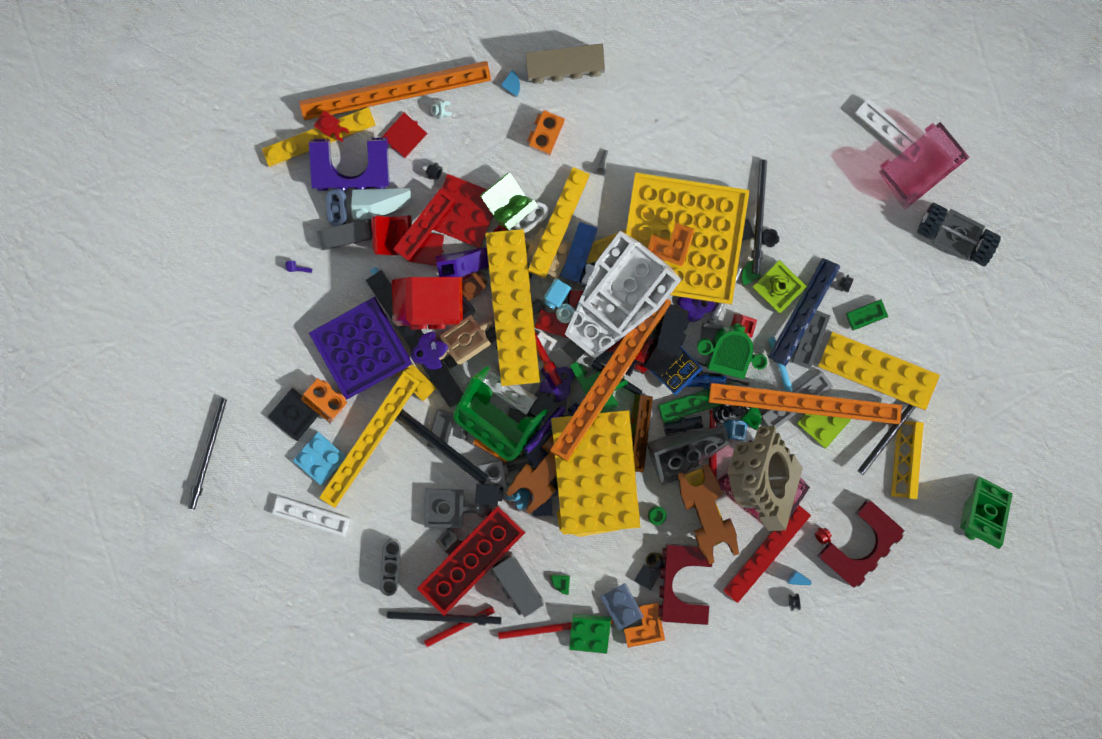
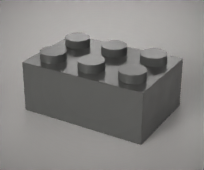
[491,553,544,618]

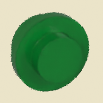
[648,506,667,525]

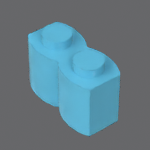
[543,278,571,310]

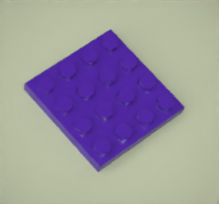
[309,297,413,400]

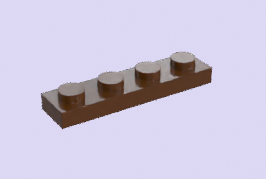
[631,394,653,472]

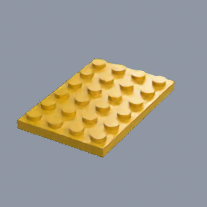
[551,410,641,535]

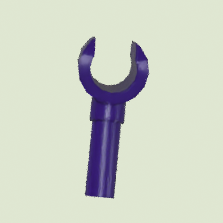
[285,261,312,273]

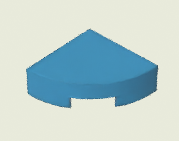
[501,70,520,97]

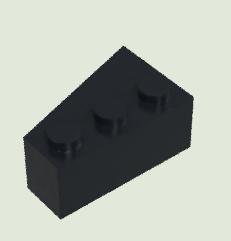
[643,304,689,376]

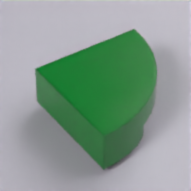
[741,260,761,286]
[741,407,761,430]
[551,574,570,595]

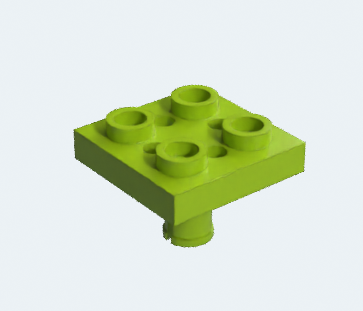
[752,260,807,314]

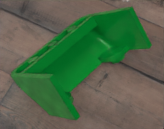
[453,366,548,461]

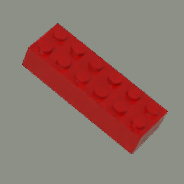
[417,504,526,616]

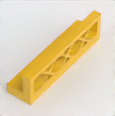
[891,421,924,499]

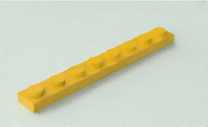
[319,371,421,508]

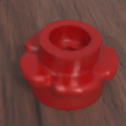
[814,527,832,545]

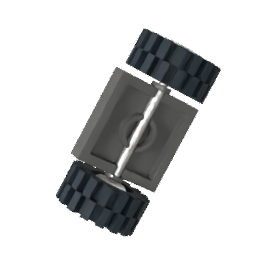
[917,202,1001,267]

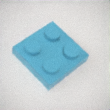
[293,432,347,486]

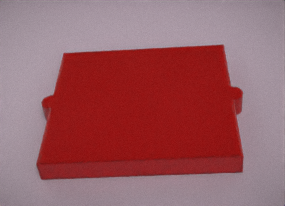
[382,112,428,158]
[406,233,444,266]

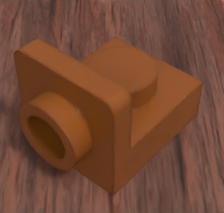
[462,272,487,301]

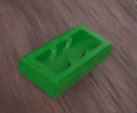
[845,299,889,331]

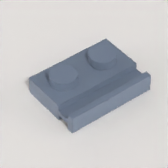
[601,583,644,630]

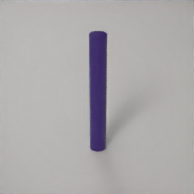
[523,406,566,453]

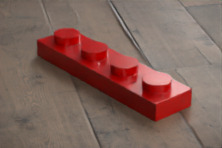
[393,188,456,261]

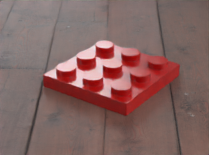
[433,174,493,248]

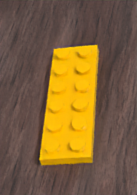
[818,331,940,411]

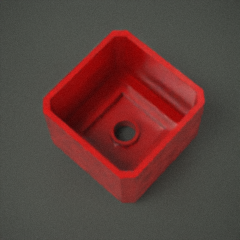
[392,277,463,330]

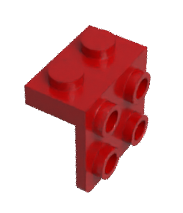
[371,215,412,256]

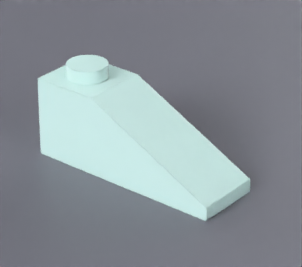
[351,188,411,220]

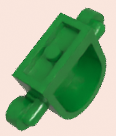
[696,323,768,379]

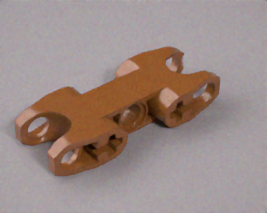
[505,434,557,515]
[677,464,740,564]

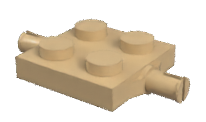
[525,228,572,279]
[439,315,494,366]

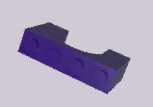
[309,137,390,191]

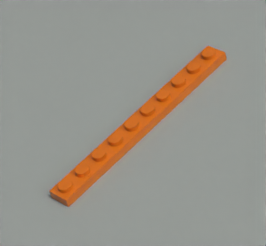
[299,61,491,121]
[550,299,671,462]
[708,383,902,425]

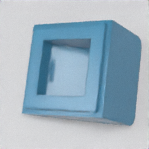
[724,419,748,441]
[786,570,812,585]

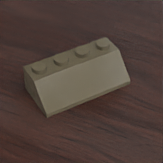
[526,43,605,84]

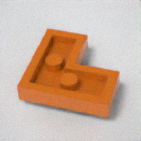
[647,223,695,266]
[624,602,665,648]

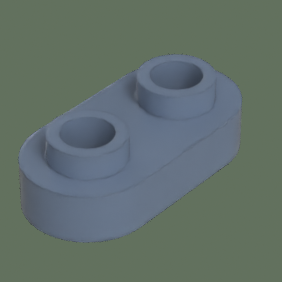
[326,188,348,227]

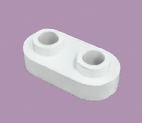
[514,202,548,233]

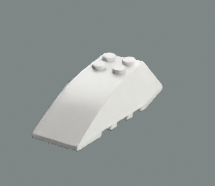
[565,231,682,359]

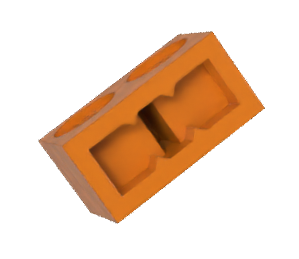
[527,110,565,156]
[301,378,347,424]

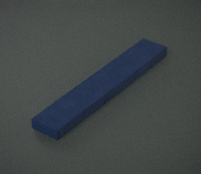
[768,258,840,367]

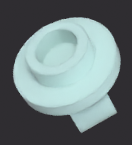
[431,100,452,119]
[556,304,575,323]

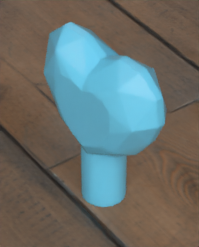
[506,488,530,510]

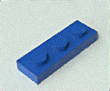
[561,222,598,283]

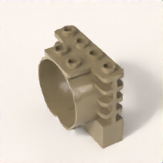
[727,425,803,531]

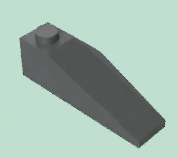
[647,426,729,485]

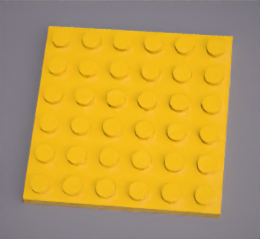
[626,172,750,305]

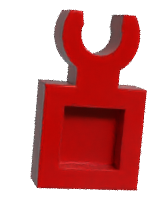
[314,110,350,143]

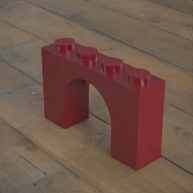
[817,499,905,588]
[658,543,712,625]

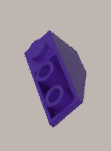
[435,247,489,277]

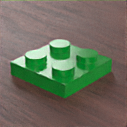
[569,613,611,654]

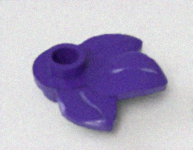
[676,297,715,322]
[411,332,449,370]
[539,366,574,402]

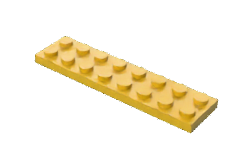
[486,229,540,387]

